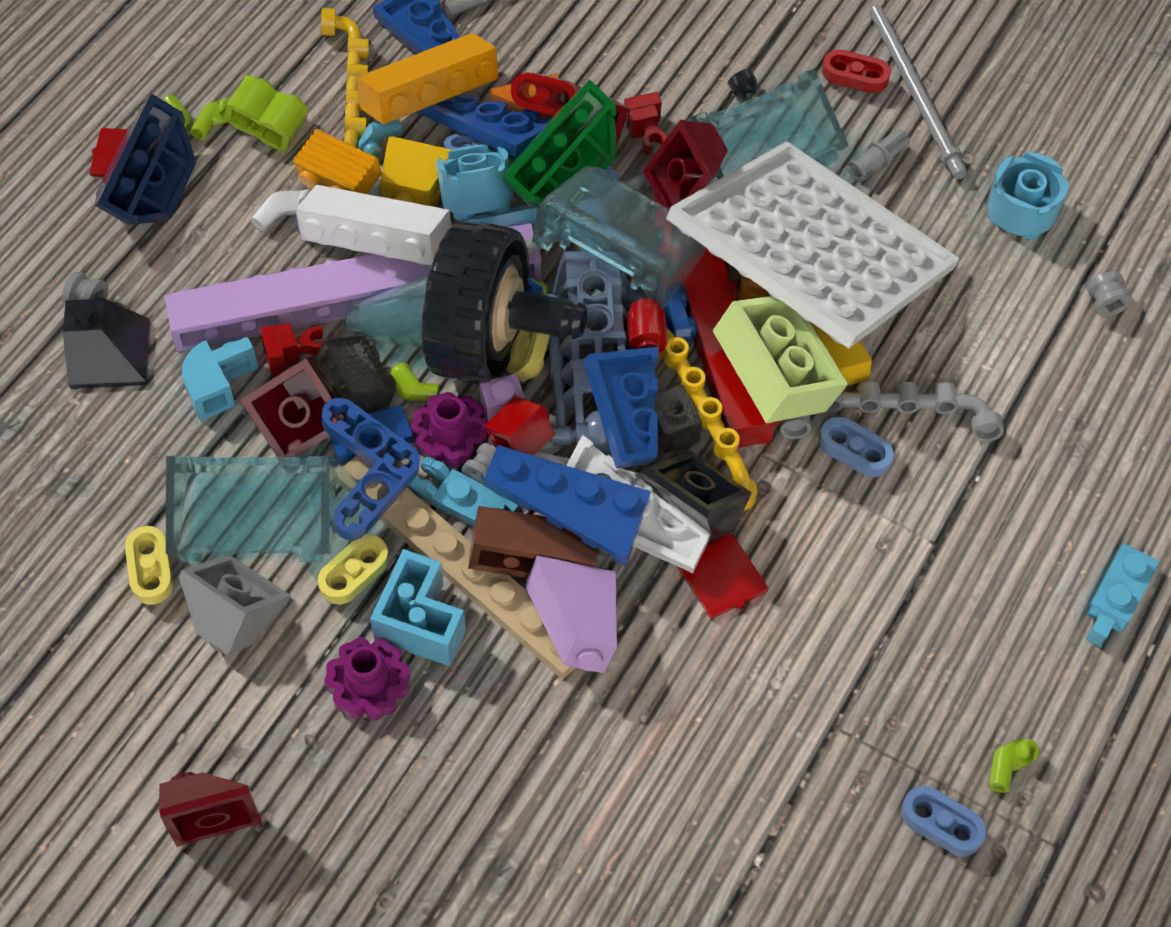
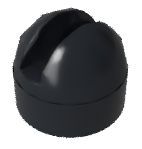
[728,69,758,100]

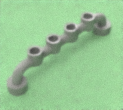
[780,381,1004,442]

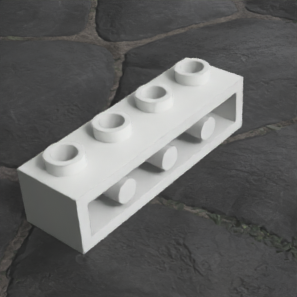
[295,185,451,265]

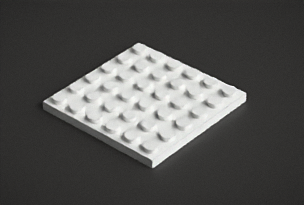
[666,141,959,349]

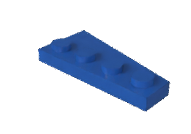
[417,93,554,158]
[484,445,651,567]

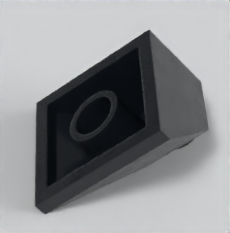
[63,299,151,389]
[644,451,752,541]

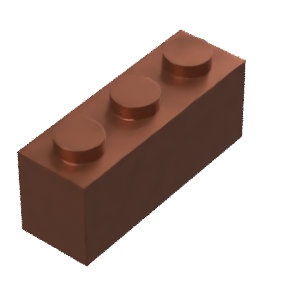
[468,506,597,578]

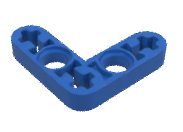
[322,398,420,541]

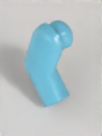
[358,119,402,158]

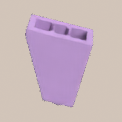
[526,556,617,673]

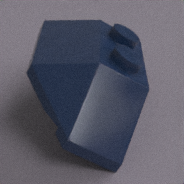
[95,93,196,225]

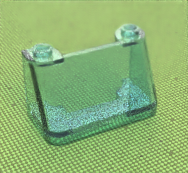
[688,68,849,186]
[532,166,706,310]
[165,456,337,562]

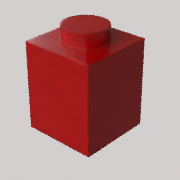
[484,396,555,456]

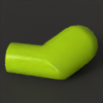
[190,98,230,141]
[988,738,1040,793]

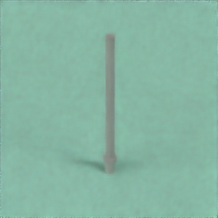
[870,6,967,180]

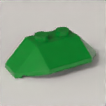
[501,79,616,209]

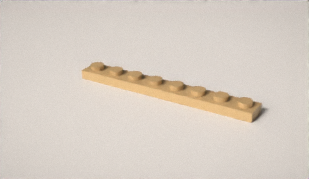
[335,455,575,680]

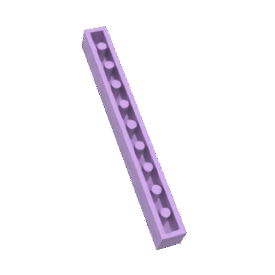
[164,223,542,352]

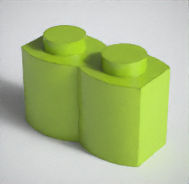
[224,75,309,152]

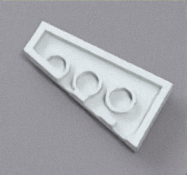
[566,435,710,573]

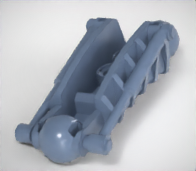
[543,200,643,457]

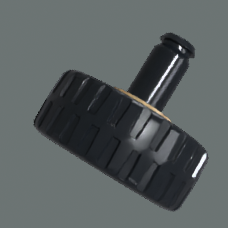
[421,220,588,384]

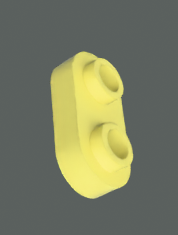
[507,330,550,381]
[125,526,173,605]
[318,535,389,605]

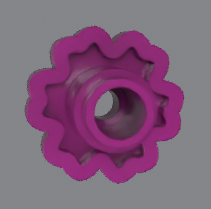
[410,392,489,467]
[324,637,411,721]

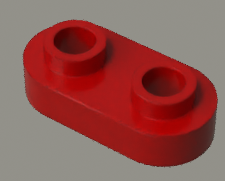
[822,49,891,93]
[511,72,579,116]

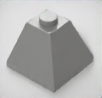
[179,554,291,655]

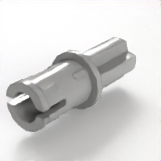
[848,129,910,182]

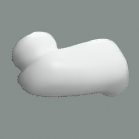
[251,189,311,231]

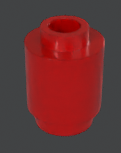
[627,299,668,354]

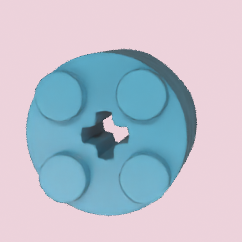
[436,145,514,220]
[987,152,1069,240]

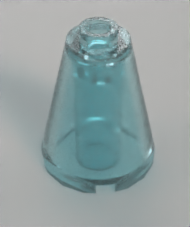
[346,275,429,347]

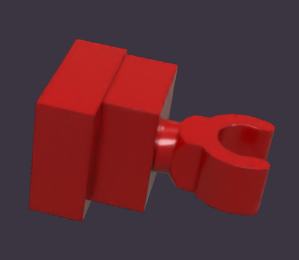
[624,91,667,155]
[260,323,328,377]

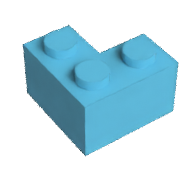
[370,549,466,666]

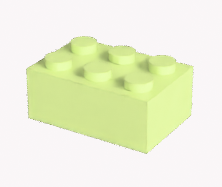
[713,296,848,423]

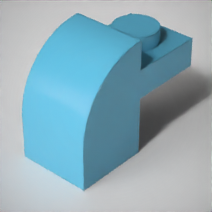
[182,337,259,421]

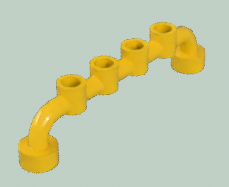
[321,8,369,148]
[658,327,757,510]

